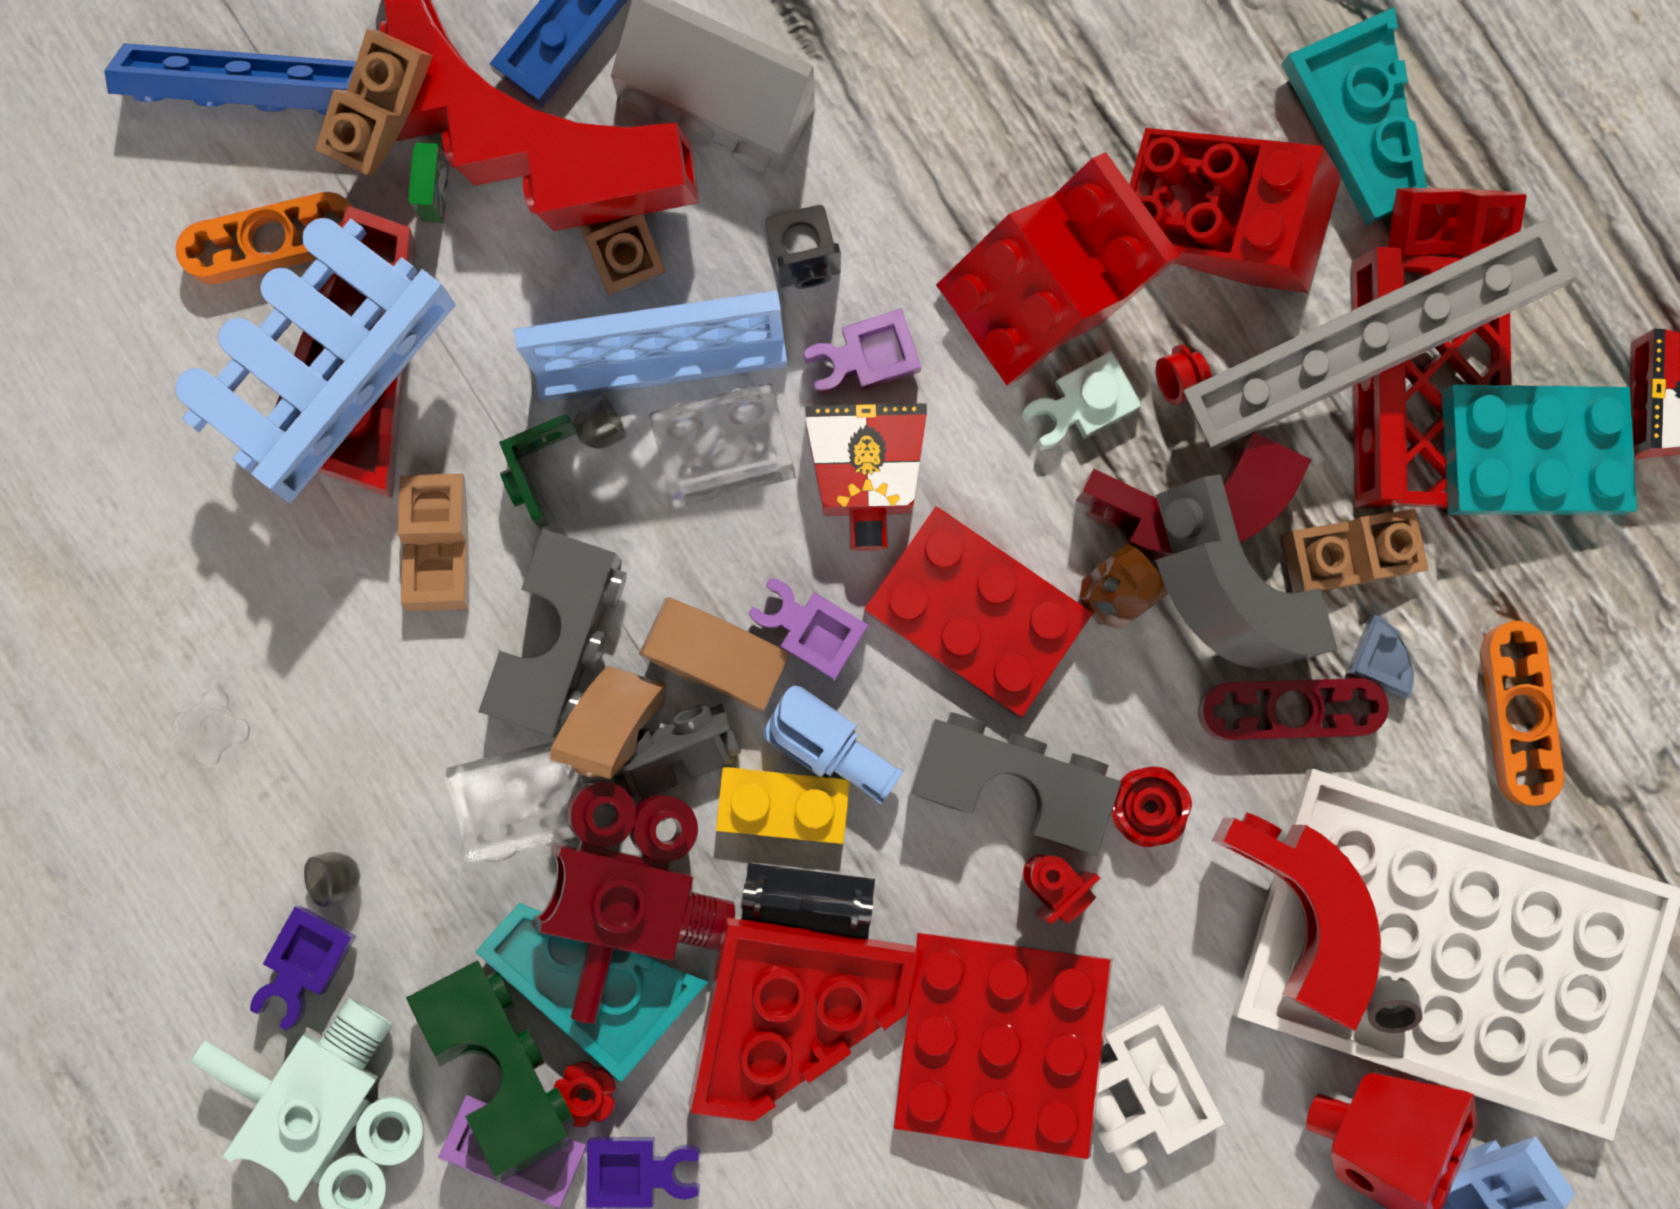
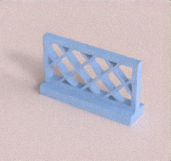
[514,290,788,402]

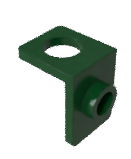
[499,414,577,529]

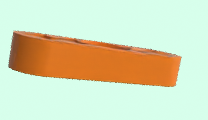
[176,192,352,284]
[1481,621,1564,806]

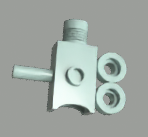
[190,997,424,1209]

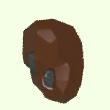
[1080,544,1168,629]

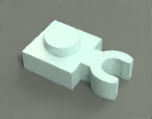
[1021,351,1142,450]

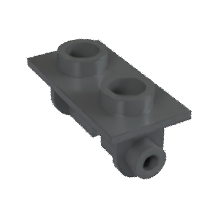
[613,703,741,802]

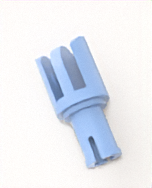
[763,686,904,805]

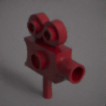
[532,780,736,1024]

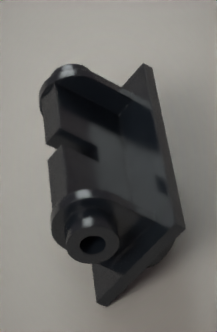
[741,863,875,939]

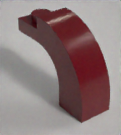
[1076,432,1312,561]

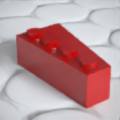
[275,206,416,498]

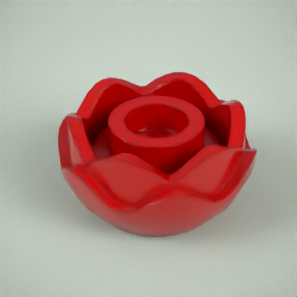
[1111,766,1192,847]

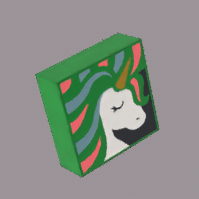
[408,142,449,223]

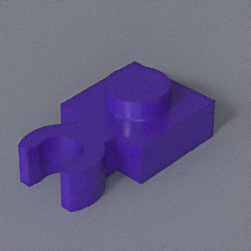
[250,905,357,1030]
[587,1137,700,1208]

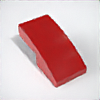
[1388,188,1527,257]

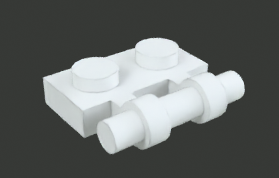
[1095,1004,1225,1173]

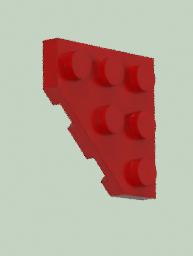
[688,917,919,1122]

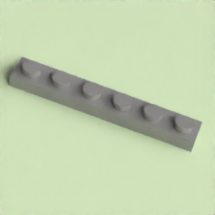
[1183,219,1576,452]

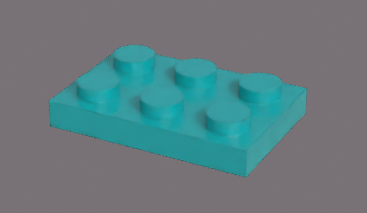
[1442,385,1637,515]

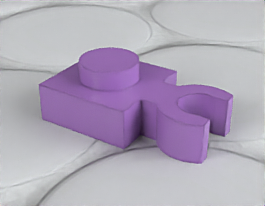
[803,308,922,395]
[749,578,869,681]

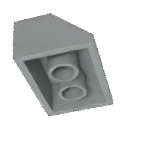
[611,0,815,173]

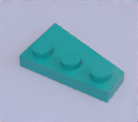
[475,902,708,1082]

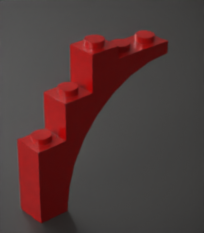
[380,0,699,232]

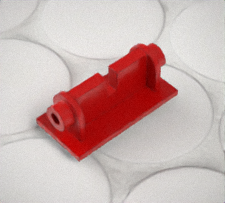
[1022,854,1101,924]

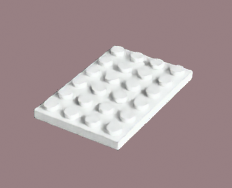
[1232,769,1680,1141]

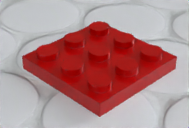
[894,932,1113,1160]

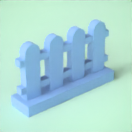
[175,218,456,504]

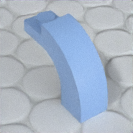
[1376,1136,1575,1209]

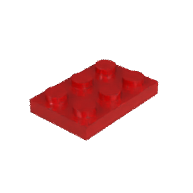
[864,506,1093,719]

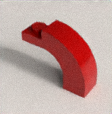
[1212,812,1381,1031]

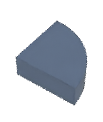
[1346,615,1414,699]

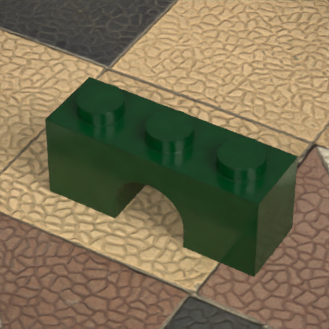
[406,960,575,1184]

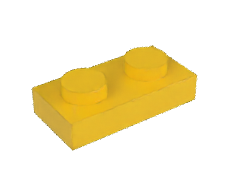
[716,767,850,844]

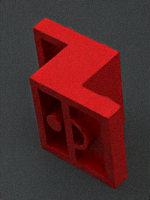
[936,152,1180,386]

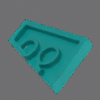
[1281,7,1427,227]

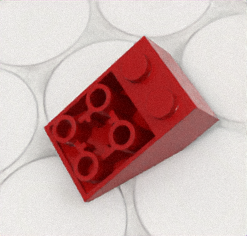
[1129,128,1342,294]

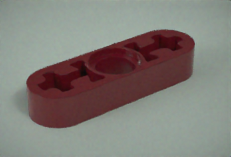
[1198,678,1389,741]

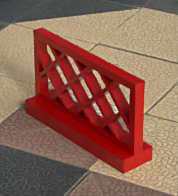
[1351,246,1512,509]

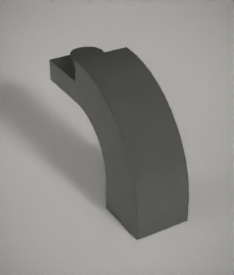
[1156,474,1338,669]

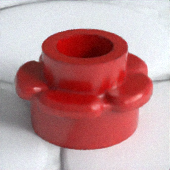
[1155,345,1211,406]
[553,1061,616,1127]

